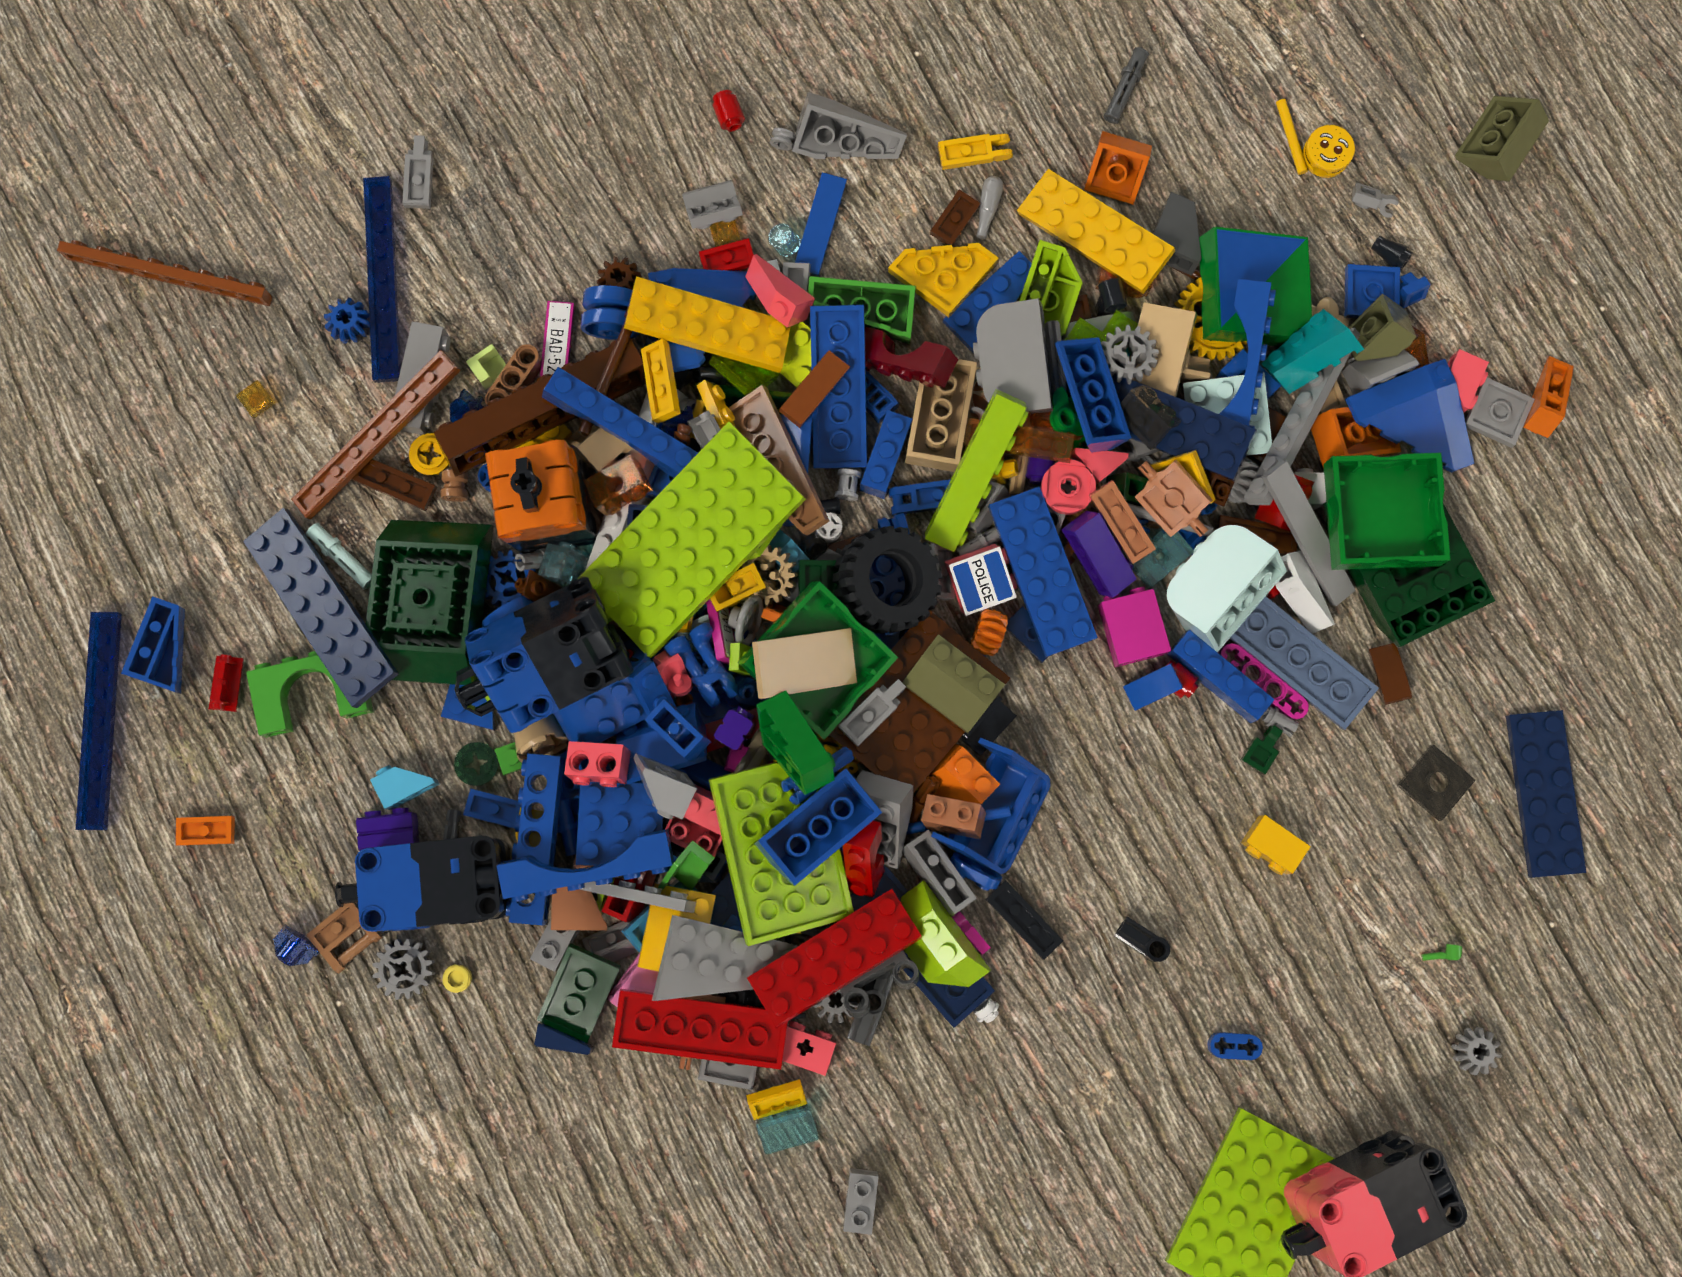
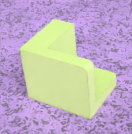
[466,344,506,390]

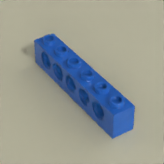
[506,753,565,926]

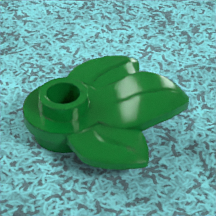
[1050,387,1084,436]

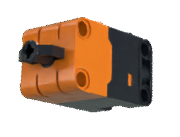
[485,440,597,554]

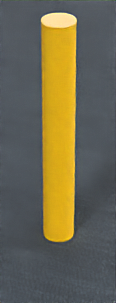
[1276,99,1308,175]

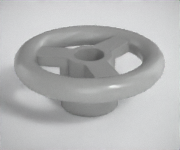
[728,595,763,646]

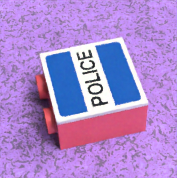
[944,543,1017,616]

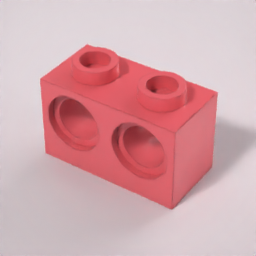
[564,741,631,787]

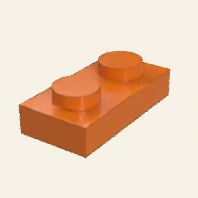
[176,816,235,846]

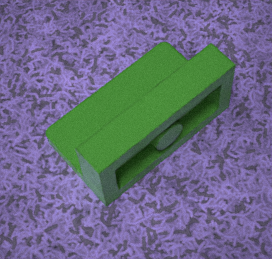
[658,840,715,891]

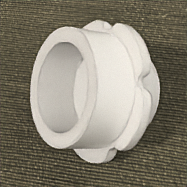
[973,997,999,1023]

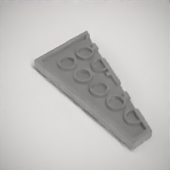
[652,915,798,1001]

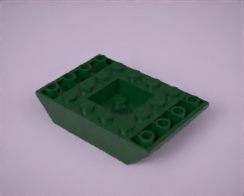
[1323,502,1495,648]
[365,520,494,685]

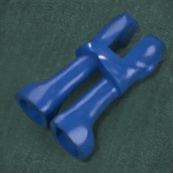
[664,622,738,709]

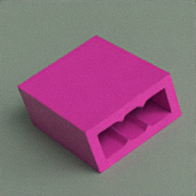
[1098,587,1171,668]

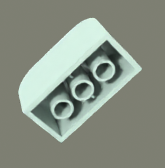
[1167,525,1287,652]

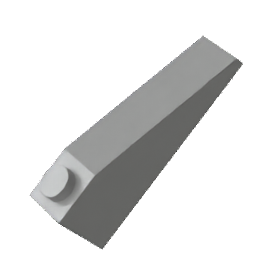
[792,92,907,159]

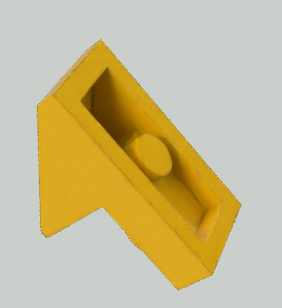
[710,563,766,612]

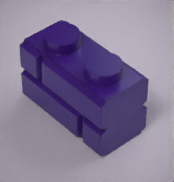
[714,707,756,750]
[356,808,419,851]

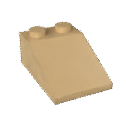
[566,424,633,472]

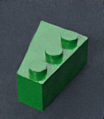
[756,691,835,795]

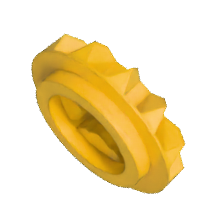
[409,433,448,476]

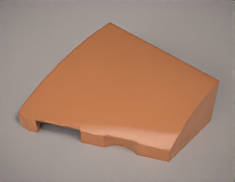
[551,887,608,930]

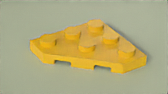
[888,243,999,318]

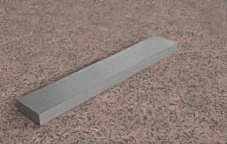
[1261,460,1356,606]

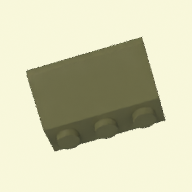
[1455,96,1549,182]
[902,634,1005,734]

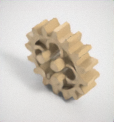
[741,545,798,605]

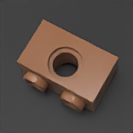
[921,794,986,839]

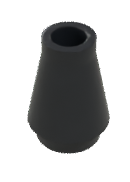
[1371,236,1413,270]

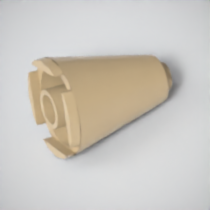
[514,714,569,763]

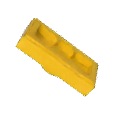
[746,1079,807,1120]

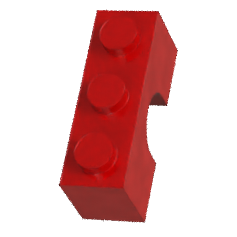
[843,821,884,897]

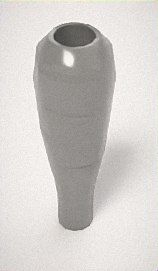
[976,176,1003,239]

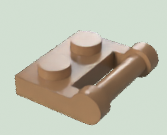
[306,903,383,974]

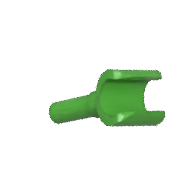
[1421,944,1462,961]

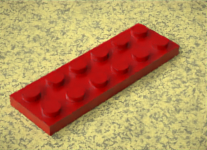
[747,889,922,1028]
[612,989,788,1070]

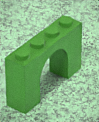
[246,651,374,738]

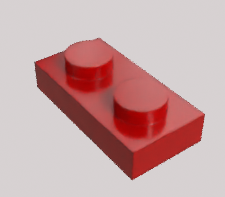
[698,238,754,271]

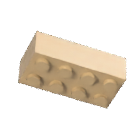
[905,359,977,472]

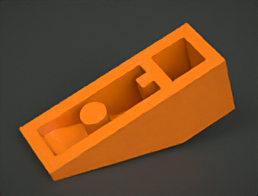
[1523,356,1574,438]

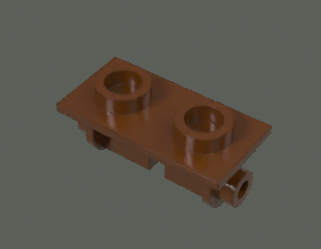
[515,570,562,602]

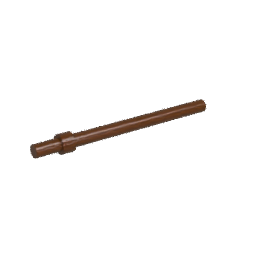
[578,306,632,436]

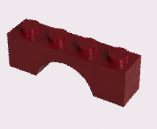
[865,327,959,388]

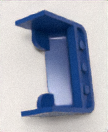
[931,738,1050,874]

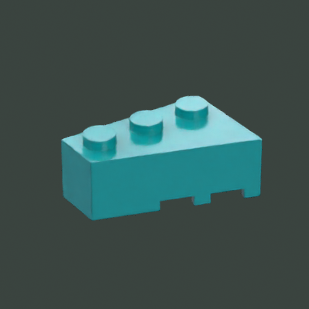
[1261,309,1364,394]

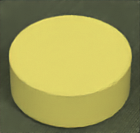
[442,964,472,993]

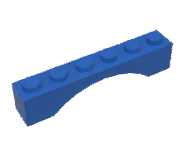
[1219,279,1276,428]
[542,367,698,478]
[496,829,674,902]

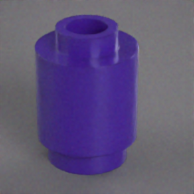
[1025,445,1056,486]

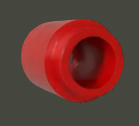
[712,90,745,132]
[1166,660,1199,699]

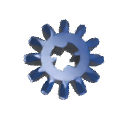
[324,297,371,344]

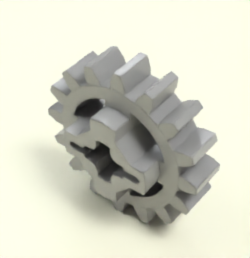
[1101,325,1159,384]
[372,938,435,1000]

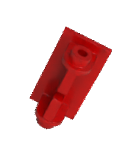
[208,654,244,712]

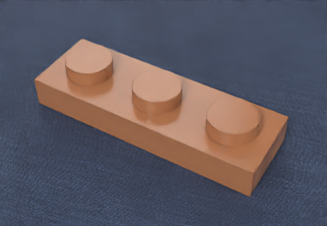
[1089,480,1156,564]

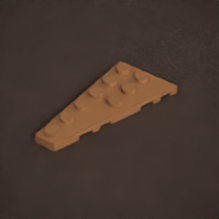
[729,385,830,536]

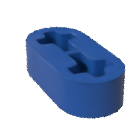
[1207,1032,1263,1060]

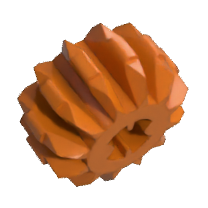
[971,609,1008,656]

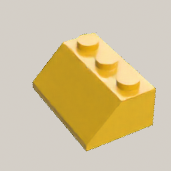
[637,883,716,972]

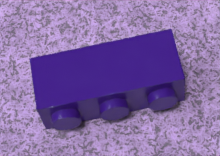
[1061,511,1137,598]

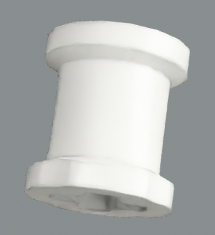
[834,469,861,501]

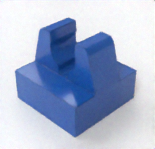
[1400,272,1431,308]

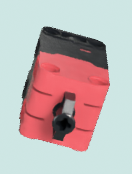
[1281,1130,1468,1277]

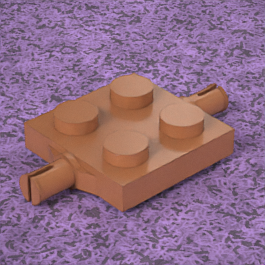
[1135,460,1213,537]

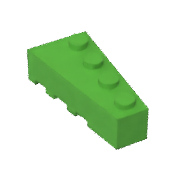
[808,276,916,344]

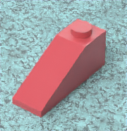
[745,254,815,328]

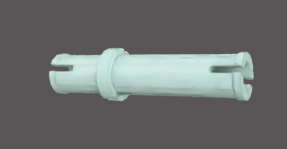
[306,522,372,590]

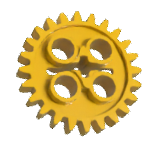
[1174,277,1248,361]

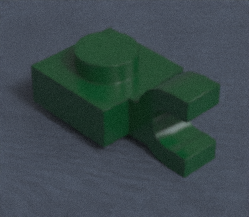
[1240,725,1283,775]

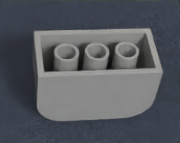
[973,298,1053,415]

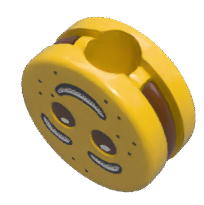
[1302,125,1355,178]

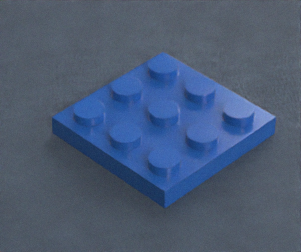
[576,782,664,866]

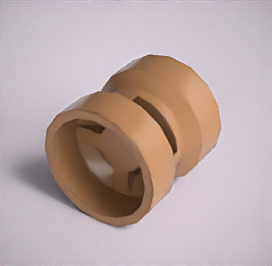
[440,470,469,502]

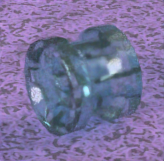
[768,223,800,257]

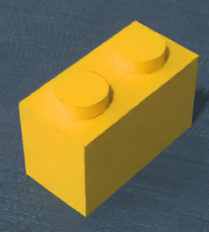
[1241,815,1311,875]

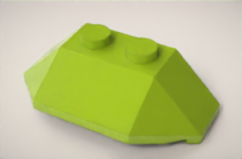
[1019,240,1083,336]
[901,880,991,987]

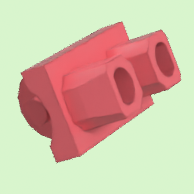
[653,650,693,699]

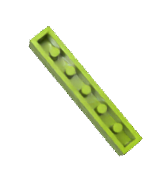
[925,389,1028,552]

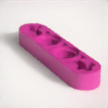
[1219,643,1309,720]

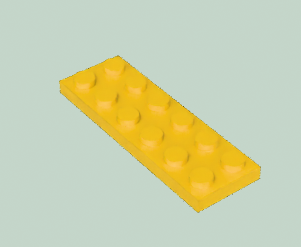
[1017,169,1175,294]
[624,276,791,373]

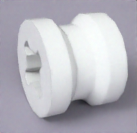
[816,513,842,543]

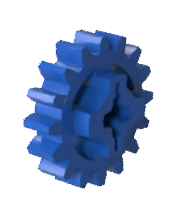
[485,550,537,606]

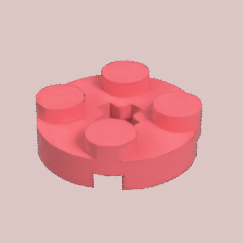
[1041,459,1096,515]

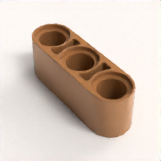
[485,344,542,405]

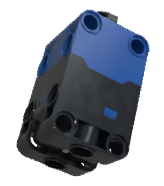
[454,577,634,733]
[335,835,511,932]

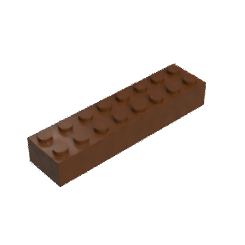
[434,338,646,477]

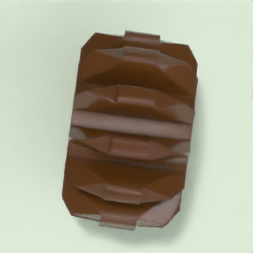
[597,256,642,290]

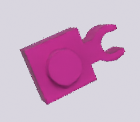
[952,911,991,955]

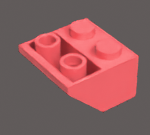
[665,783,723,857]

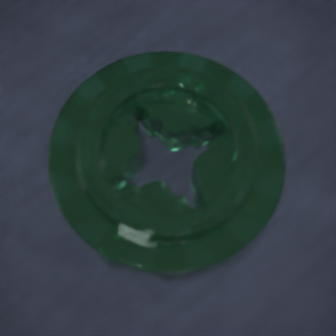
[454,742,498,786]

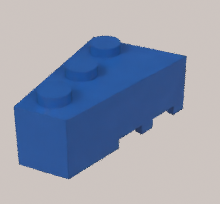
[121,596,185,694]

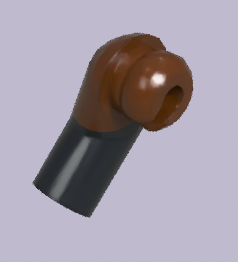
[674,423,701,453]

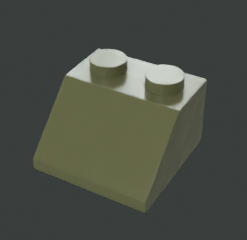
[1348,293,1417,361]

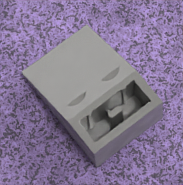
[856,770,913,869]

